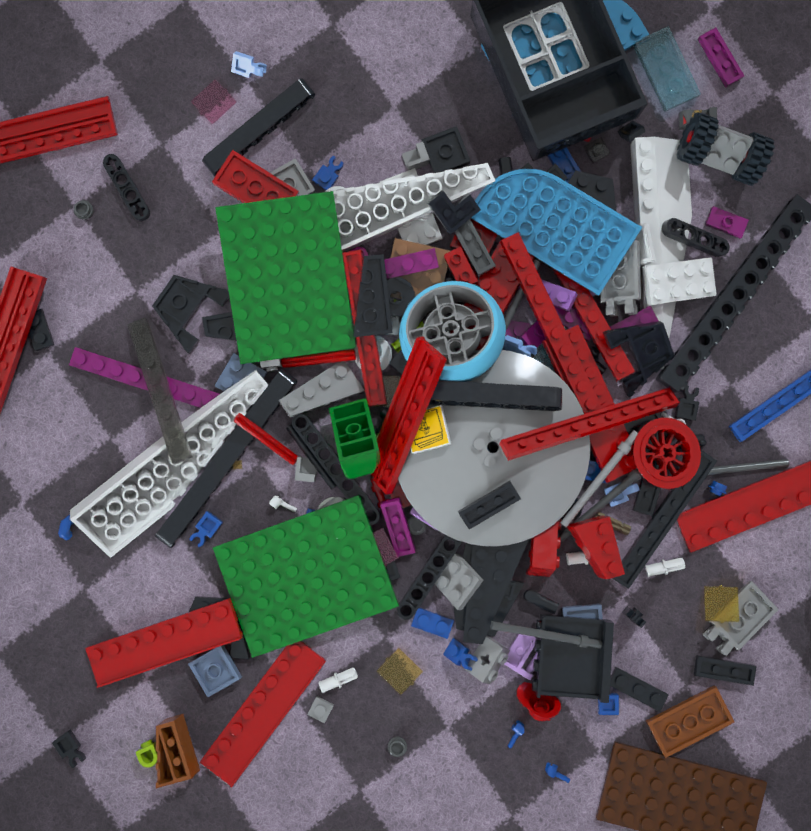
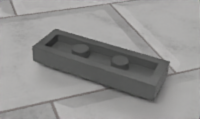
[454,219,496,277]

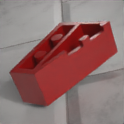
[567,516,625,580]
[526,518,562,577]

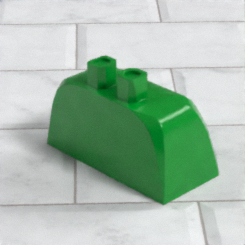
[329,399,380,479]

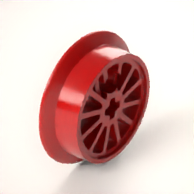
[633,418,701,489]

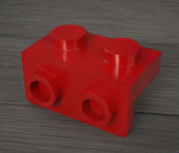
[444,247,478,285]

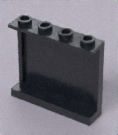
[532,614,614,703]

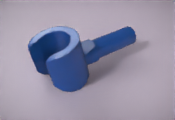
[508,720,525,748]
[545,762,570,783]

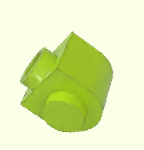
[135,739,157,768]

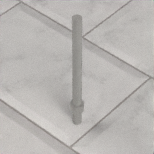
[560,430,638,528]

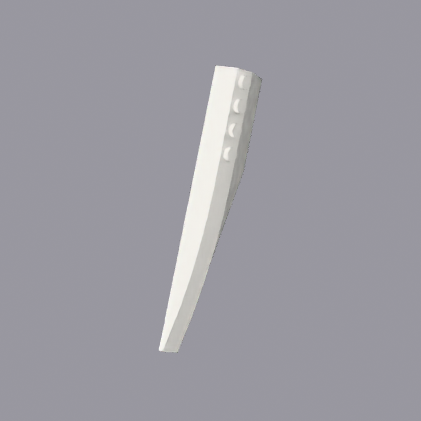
[630,137,692,369]
[70,370,268,558]

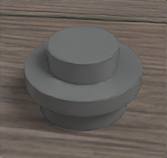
[74,200,94,220]
[407,516,426,535]
[388,736,407,757]

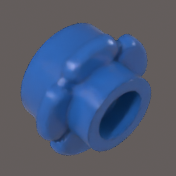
[708,481,727,496]

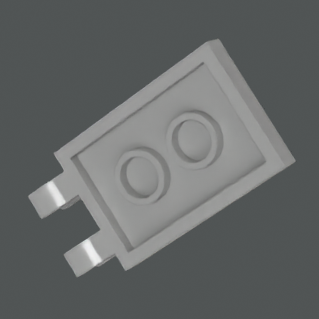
[238,158,315,204]
[601,240,641,317]
[702,581,779,656]

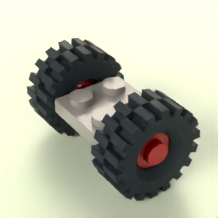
[677,112,775,186]

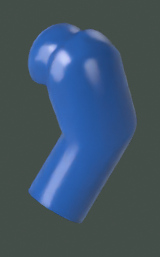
[58,514,74,540]

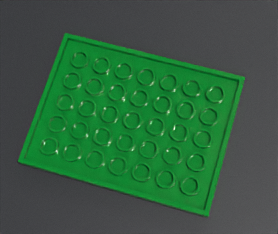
[215,191,356,364]
[213,495,399,658]

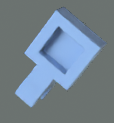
[231,51,267,78]
[503,335,537,357]
[603,482,640,507]

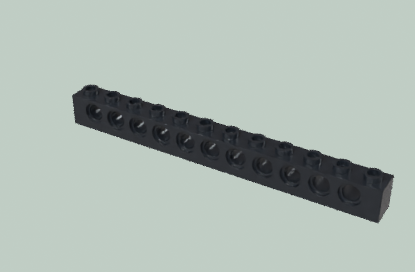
[655,194,811,393]

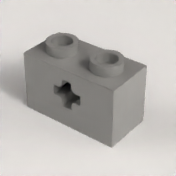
[465,636,510,684]

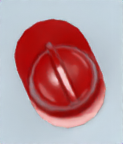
[517,682,561,721]

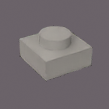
[260,359,282,372]
[307,696,334,724]

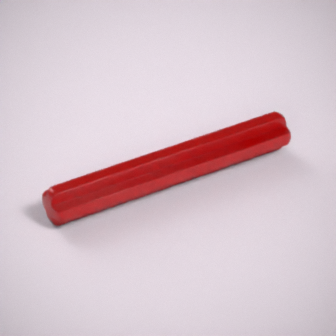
[281,349,356,368]
[233,413,298,465]

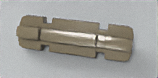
[594,512,631,535]

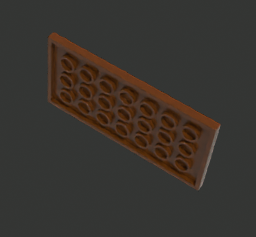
[596,741,767,831]

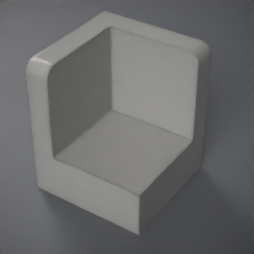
[402,142,430,171]
[295,457,317,482]

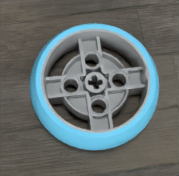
[399,281,506,382]

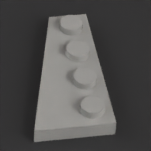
[279,361,365,417]

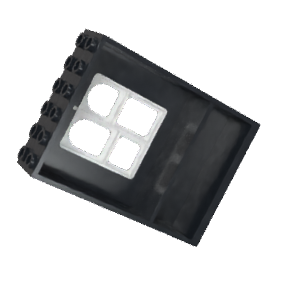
[470,0,648,161]

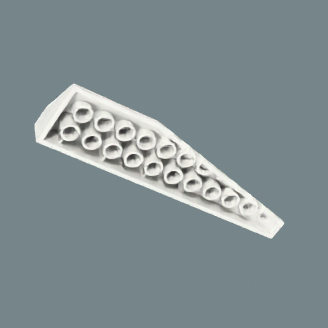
[329,163,495,253]

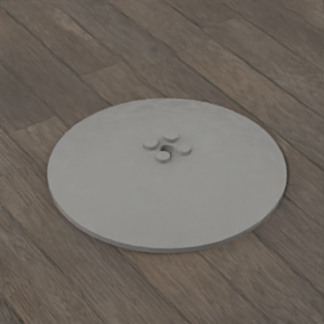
[398,350,590,546]

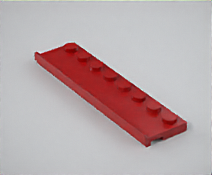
[0,96,118,164]
[0,266,47,413]
[542,325,637,483]
[371,337,447,494]
[677,460,811,552]
[85,598,243,688]
[200,641,326,788]

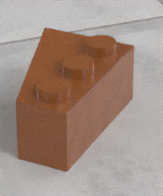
[156,714,200,789]

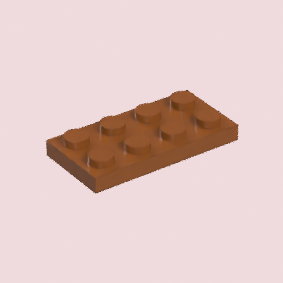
[646,685,735,758]

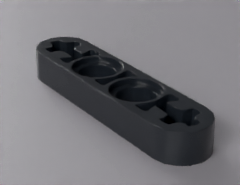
[103,154,150,221]
[662,218,730,257]

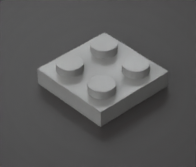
[435,554,483,610]

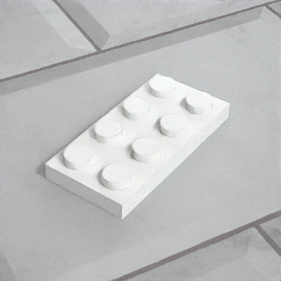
[380,168,443,245]
[642,257,716,306]

